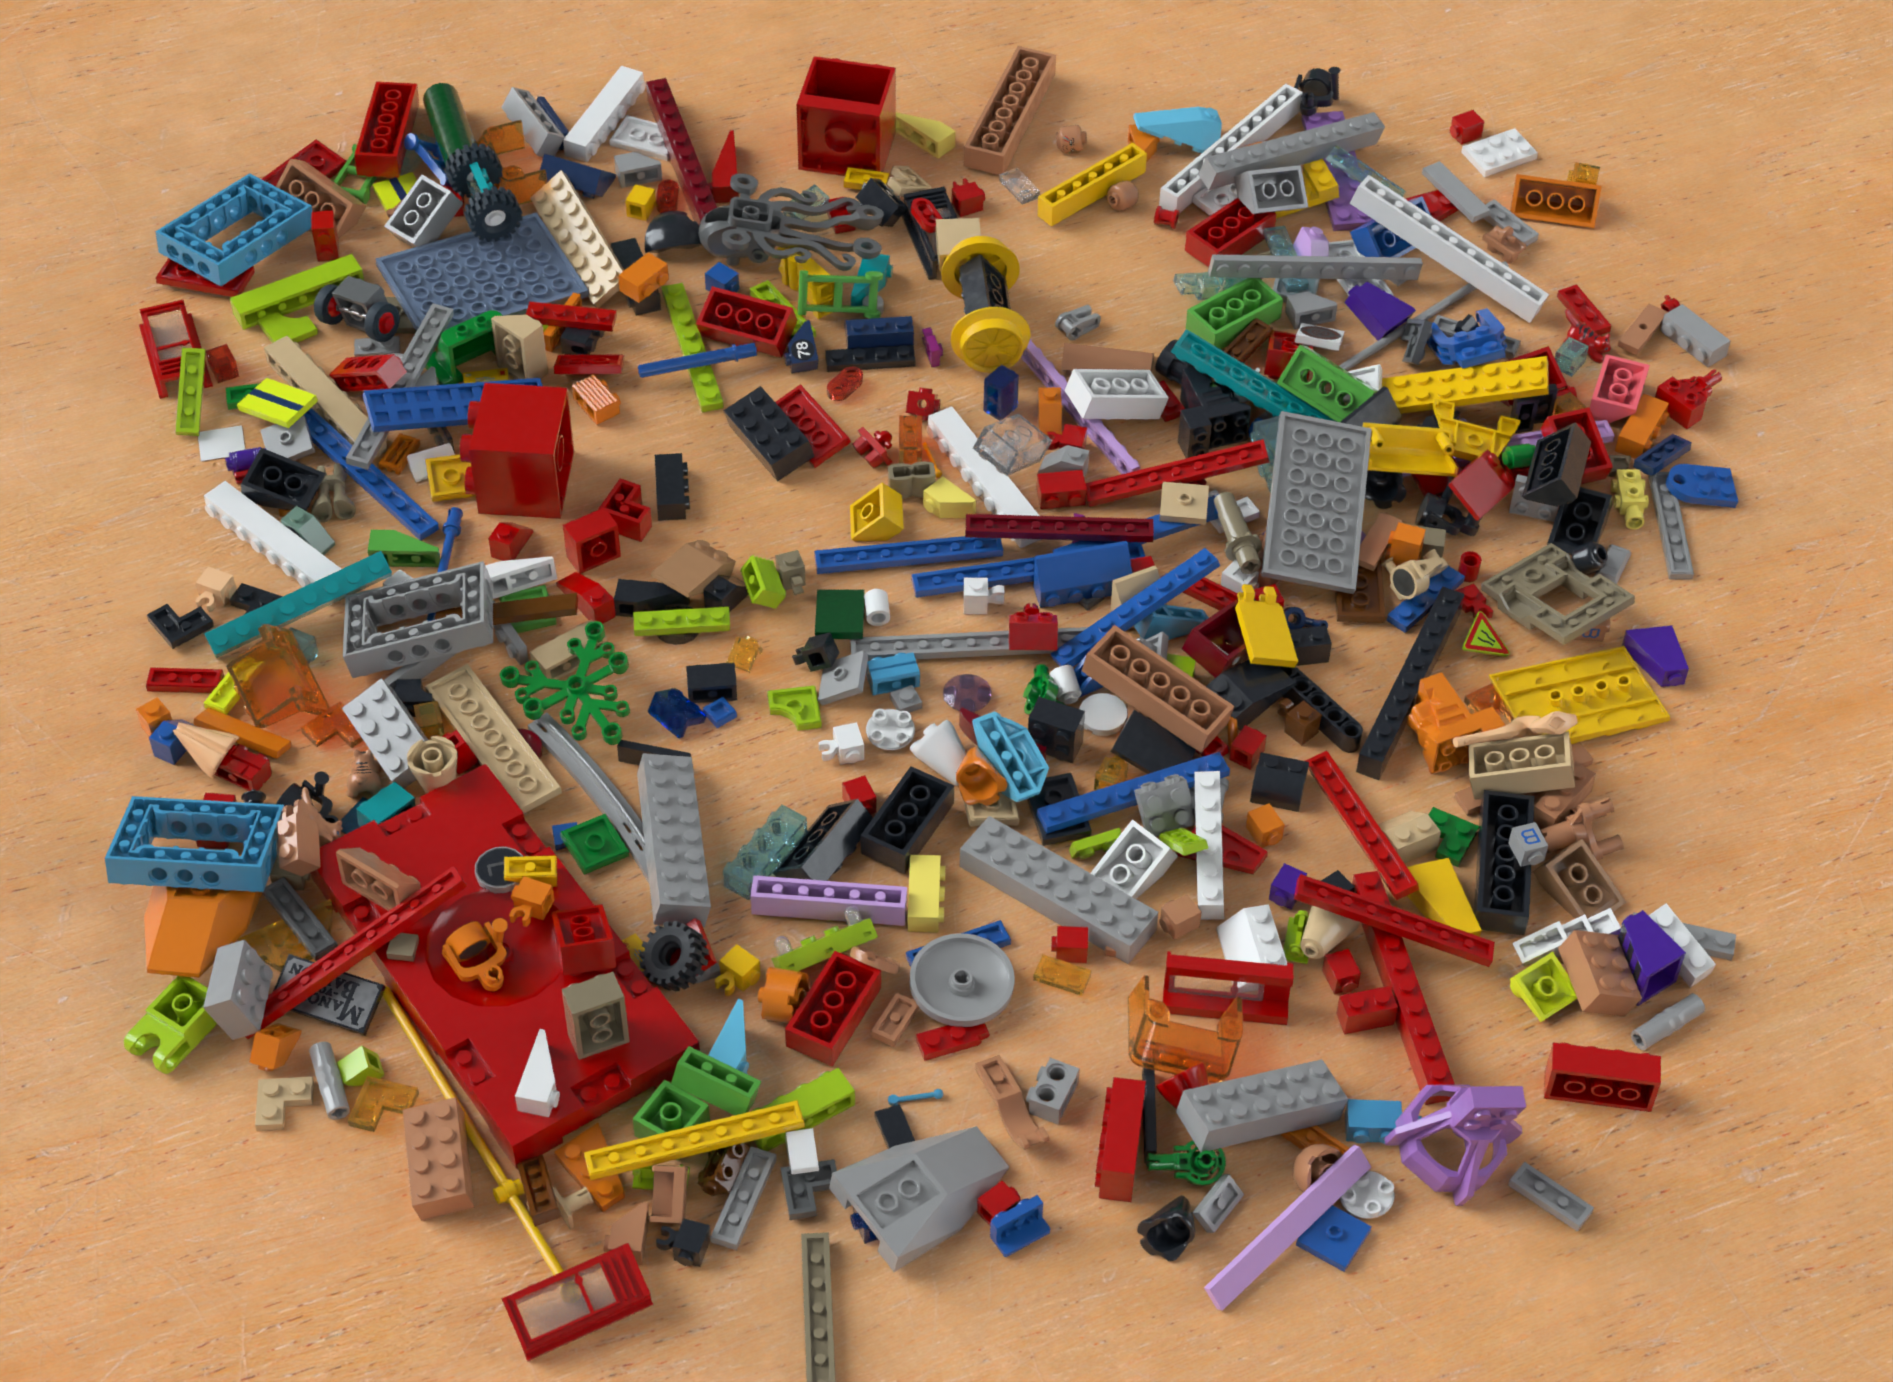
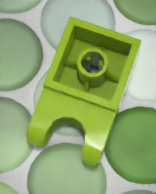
[124,976,217,1074]

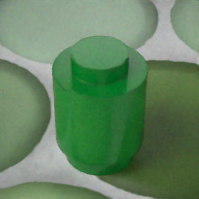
[1502,443,1536,469]

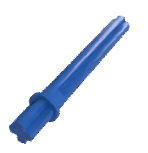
[638,343,757,378]

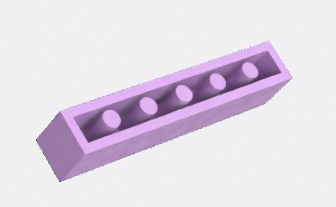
[751,876,907,926]

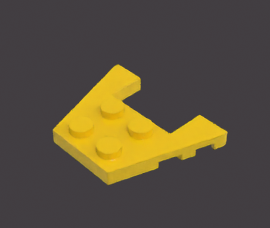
[1432,398,1521,461]

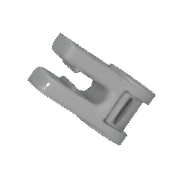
[1055,305,1101,341]

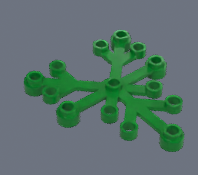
[500,621,630,745]

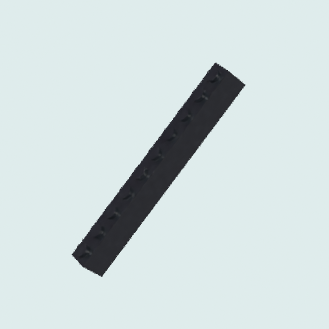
[1356,586,1465,780]

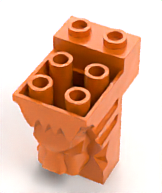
[1407,672,1506,774]

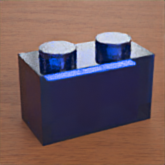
[983,365,1019,421]

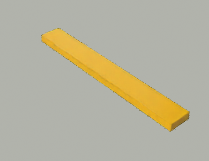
[584,1100,805,1181]

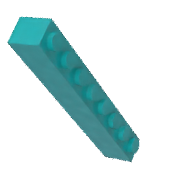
[204,551,392,658]

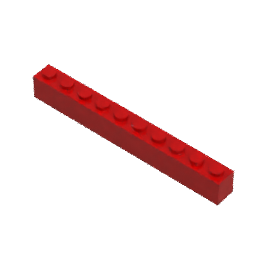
[1352,871,1455,1105]

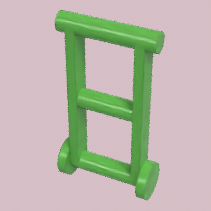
[332,144,378,205]
[798,270,883,319]

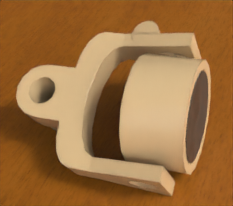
[1382,549,1448,600]

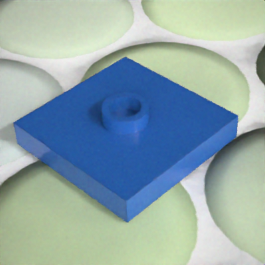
[1296,1205,1372,1272]

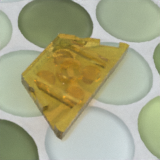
[237,899,333,972]

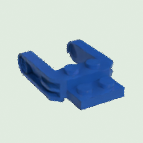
[1426,308,1507,369]

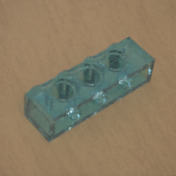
[723,805,807,900]

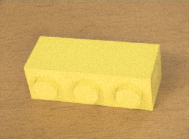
[908,855,946,933]

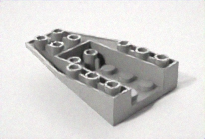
[829,1126,1009,1272]

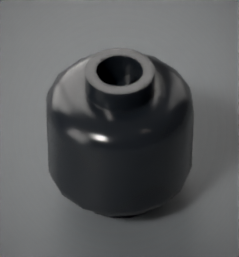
[1571,541,1608,575]

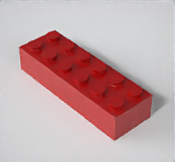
[354,82,419,178]

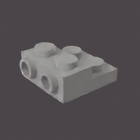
[1134,774,1196,837]

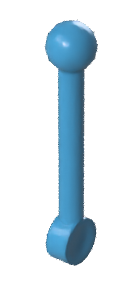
[888,1089,944,1106]

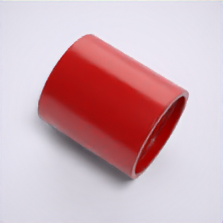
[1458,551,1482,583]

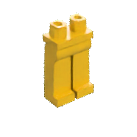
[777,247,834,319]

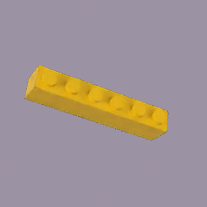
[1037,143,1147,227]

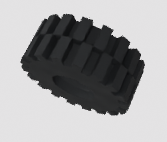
[639,921,709,991]

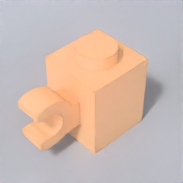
[196,567,236,612]

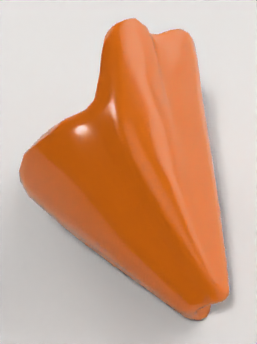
[956,747,1007,805]

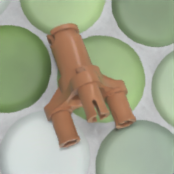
[1540,796,1624,861]

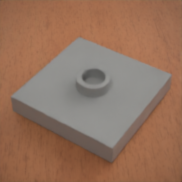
[261,415,315,461]
[818,650,869,706]

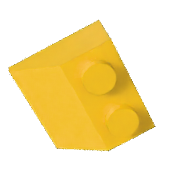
[850,482,904,542]

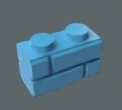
[866,652,920,695]

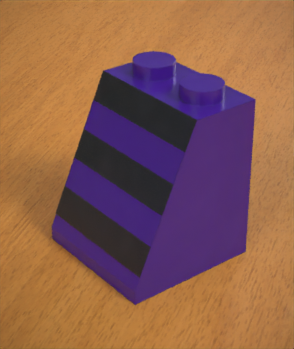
[1618,910,1686,1006]

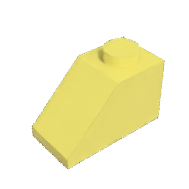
[923,476,976,518]

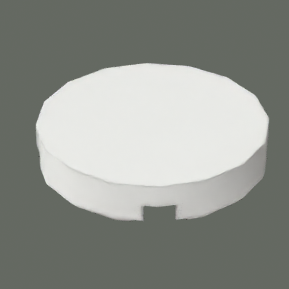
[1079,693,1127,736]

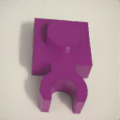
[922,327,943,367]

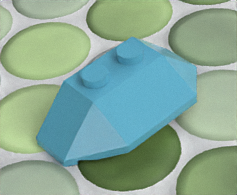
[972,711,1049,802]

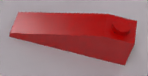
[708,130,739,203]

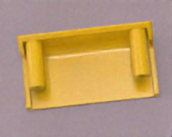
[1362,422,1458,477]

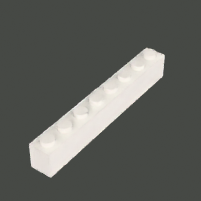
[927,406,1042,548]
[204,481,341,605]

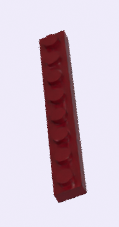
[965,514,1154,543]

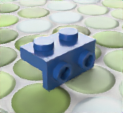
[990,1195,1051,1257]

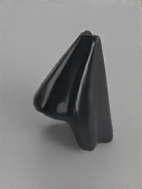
[1365,470,1407,509]
[1137,1195,1196,1261]

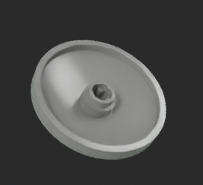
[910,933,1015,1027]

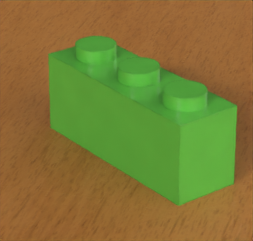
[671,1046,761,1115]

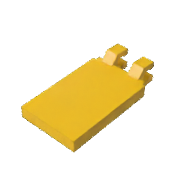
[1235,584,1298,668]

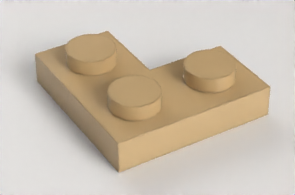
[887,166,933,197]
[255,1076,314,1131]

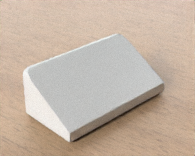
[407,443,455,482]

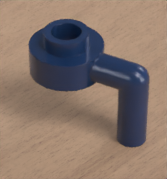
[1283,607,1328,630]

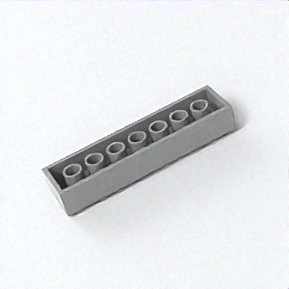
[637,753,711,927]
[960,816,1158,964]

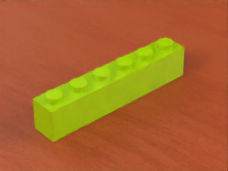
[230,254,364,330]

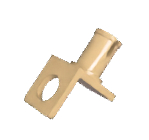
[527,1187,593,1229]

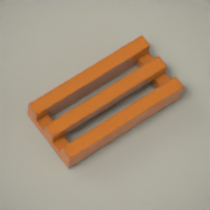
[378,433,421,475]

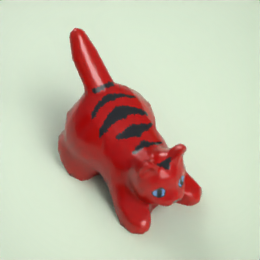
[1563,309,1611,363]

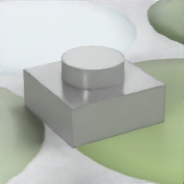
[890,685,922,713]

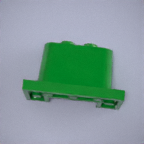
[425,310,503,385]

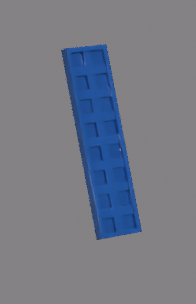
[363,378,542,432]

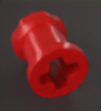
[1154,206,1179,229]

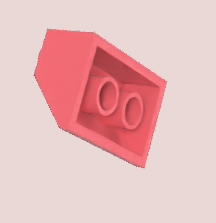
[1590,354,1650,423]

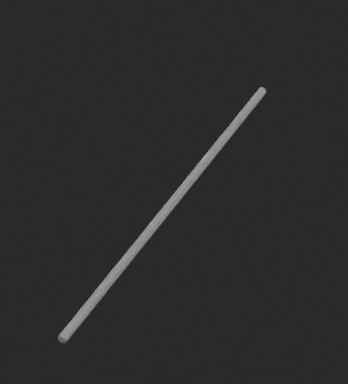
[1255,261,1509,421]

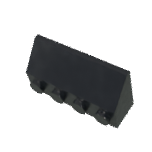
[1340,386,1402,427]
[1522,422,1591,507]
[773,799,873,881]

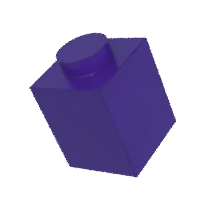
[1269,863,1307,910]

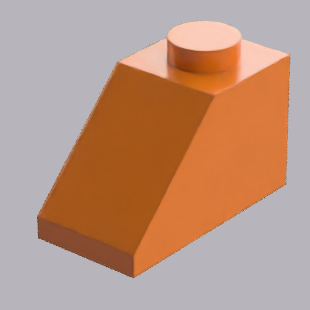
[1128,124,1160,163]
[1037,387,1062,439]
[249,1023,302,1072]

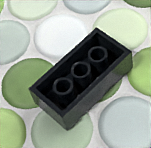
[723,386,815,482]
[861,766,954,874]

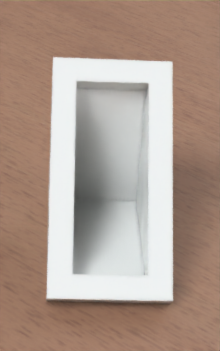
[785,1128,819,1175]

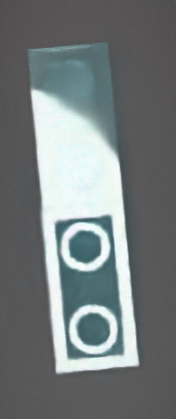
[1173,272,1263,300]

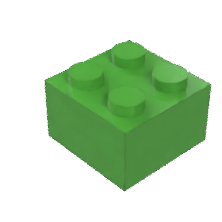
[633,1080,710,1161]

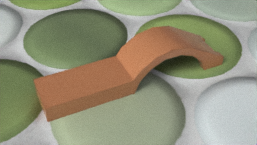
[975,1055,1049,1150]

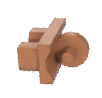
[1482,225,1526,264]

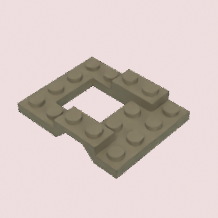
[1481,543,1635,645]

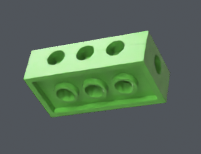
[1276,345,1378,422]

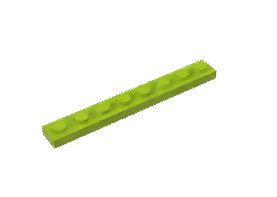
[661,283,724,412]

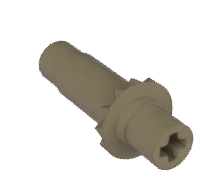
[1214,492,1262,574]

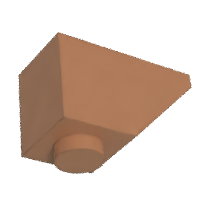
[604,1202,650,1265]

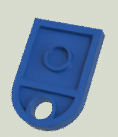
[1666,464,1738,508]

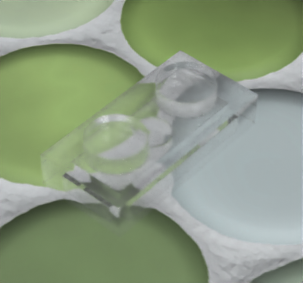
[999,167,1040,205]

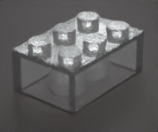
[973,413,1053,476]

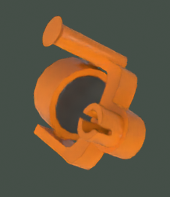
[442,918,508,991]

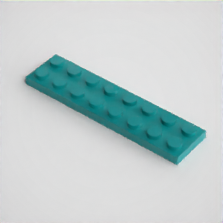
[1171,329,1337,422]

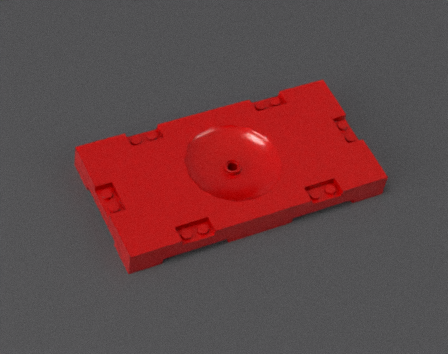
[310,764,700,1169]

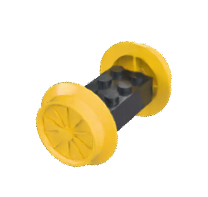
[941,236,1031,373]

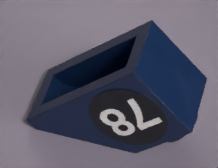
[784,320,819,374]

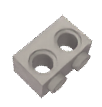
[1026,1058,1080,1124]

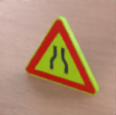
[1462,611,1510,657]

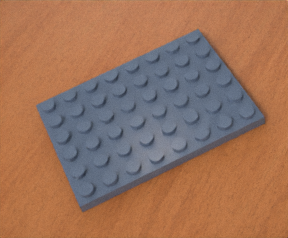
[376,212,589,331]

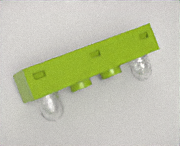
[771,906,878,971]

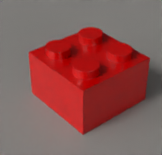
[563,507,621,574]

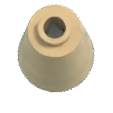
[407,736,458,793]
[1300,906,1360,959]

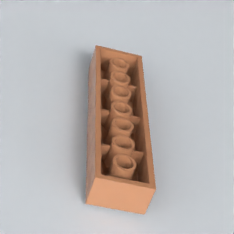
[963,46,1056,176]

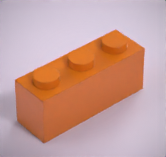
[1615,394,1670,459]

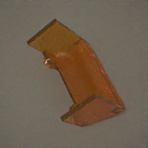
[476,120,547,205]
[1128,975,1243,1084]

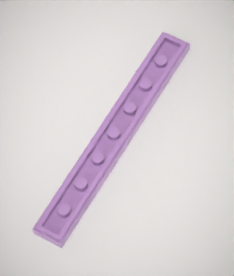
[1204,1145,1371,1311]

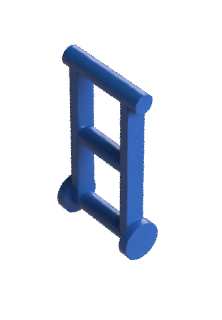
[404,133,452,187]

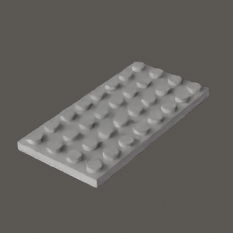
[1261,411,1372,594]

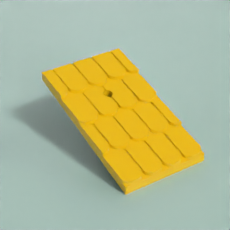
[1489,646,1670,744]

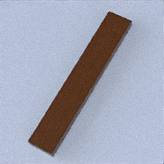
[435,593,579,625]

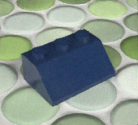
[538,153,617,199]
[844,316,914,349]

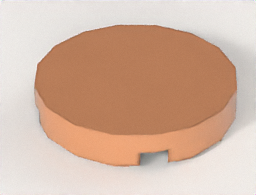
[849,946,900,974]

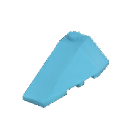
[1133,107,1222,153]

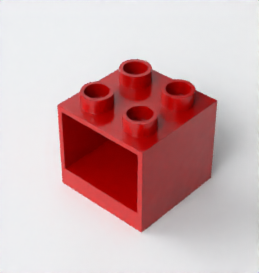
[796,56,896,176]
[460,383,575,519]

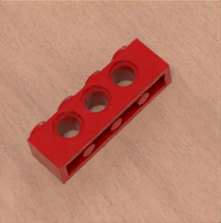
[329,354,407,392]

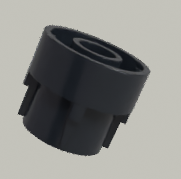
[1155,339,1193,385]

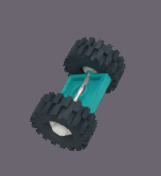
[445,143,523,242]

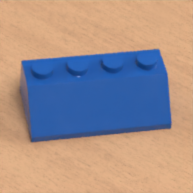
[1350,196,1431,257]
[1033,541,1132,608]

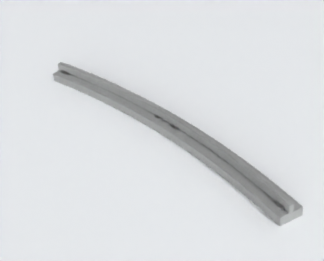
[528,713,721,983]

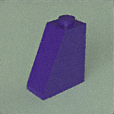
[1344,282,1416,341]
[1622,625,1689,687]

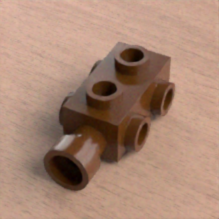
[697,1143,750,1196]

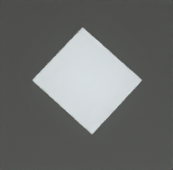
[198,425,245,461]

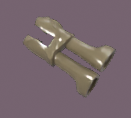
[311,463,356,522]

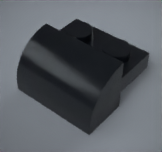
[1510,384,1558,433]
[1250,752,1309,812]

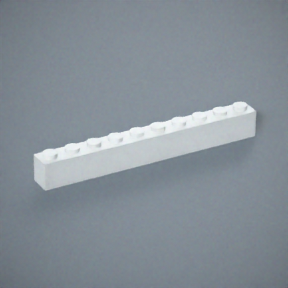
[1159,84,1302,213]
[1350,175,1549,323]

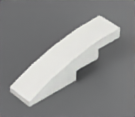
[1512,908,1621,966]

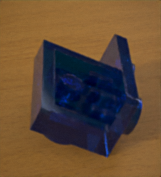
[648,688,707,738]

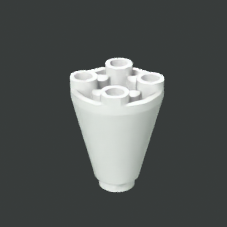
[909,720,967,786]

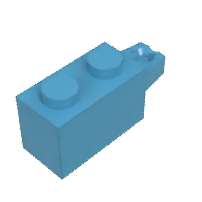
[1345,1099,1422,1144]

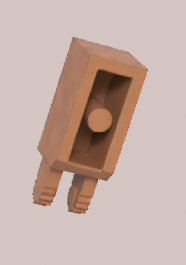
[277,799,321,876]

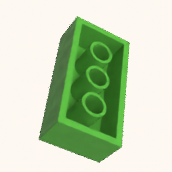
[1185,278,1283,350]

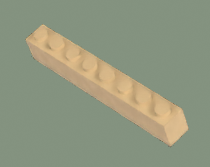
[264,336,388,458]

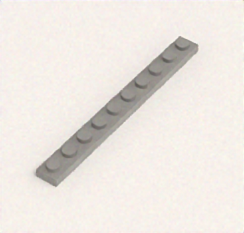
[1208,255,1423,280]
[346,303,454,470]
[850,627,1088,661]

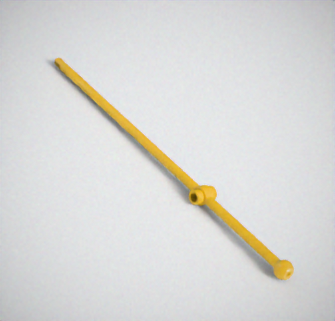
[382,986,582,1304]

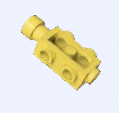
[1610,469,1649,530]

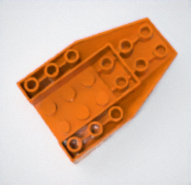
[144,855,268,978]

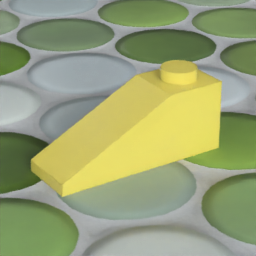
[896,112,956,159]

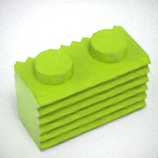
[740,555,786,609]

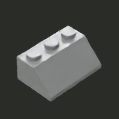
[1234,165,1308,214]

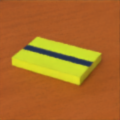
[373,172,417,211]
[237,378,318,428]

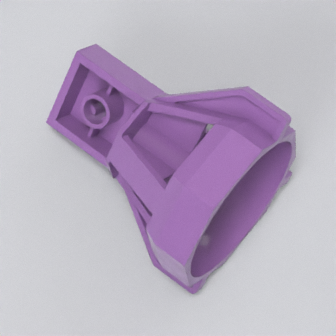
[1385,1085,1526,1206]

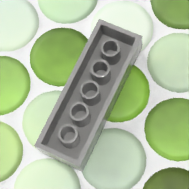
[1176,1059,1348,1152]

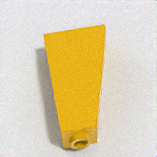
[1407,858,1482,937]

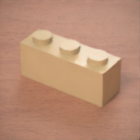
[530,619,609,680]

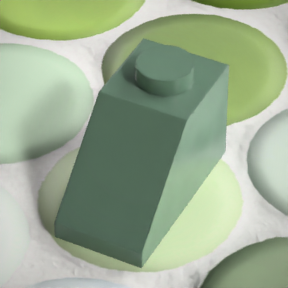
[281,506,335,555]

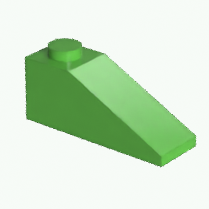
[367,529,440,567]

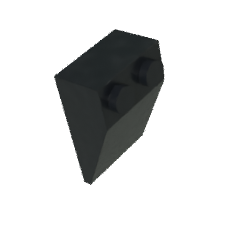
[241,448,326,511]
[1547,487,1613,555]
[1206,660,1296,731]

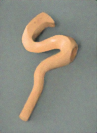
[1453,711,1578,747]

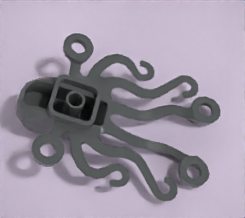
[698,174,884,271]

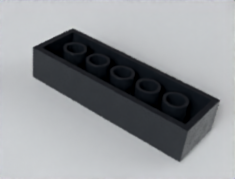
[1474,790,1535,935]

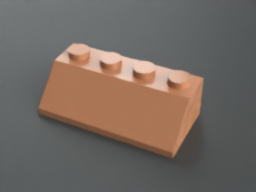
[276,159,367,239]
[1061,343,1154,375]

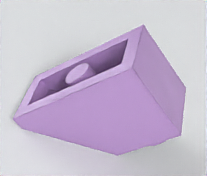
[1291,227,1329,256]

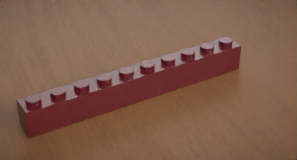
[646,78,717,226]

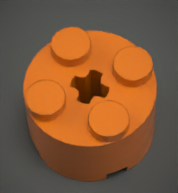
[758,967,810,1023]

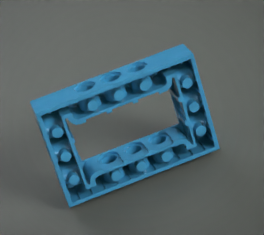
[155,173,312,286]
[105,796,284,892]

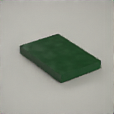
[815,590,865,639]

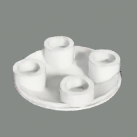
[866,709,915,750]
[1340,1170,1395,1218]

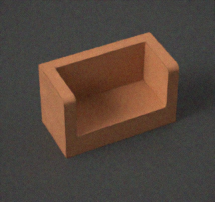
[649,1165,688,1223]

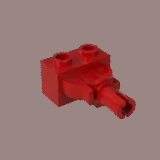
[1655,369,1722,429]
[1008,603,1058,650]

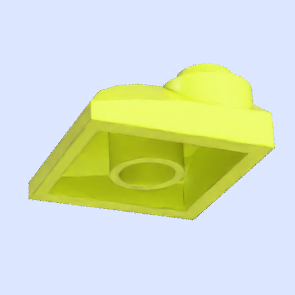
[1510,952,1577,1022]

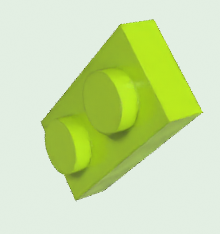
[1069,828,1121,859]

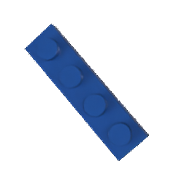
[1387,565,1465,633]

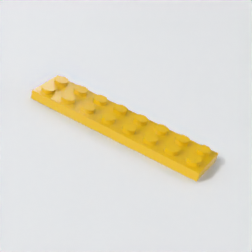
[1382,356,1549,414]

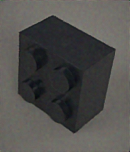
[1028,697,1085,763]

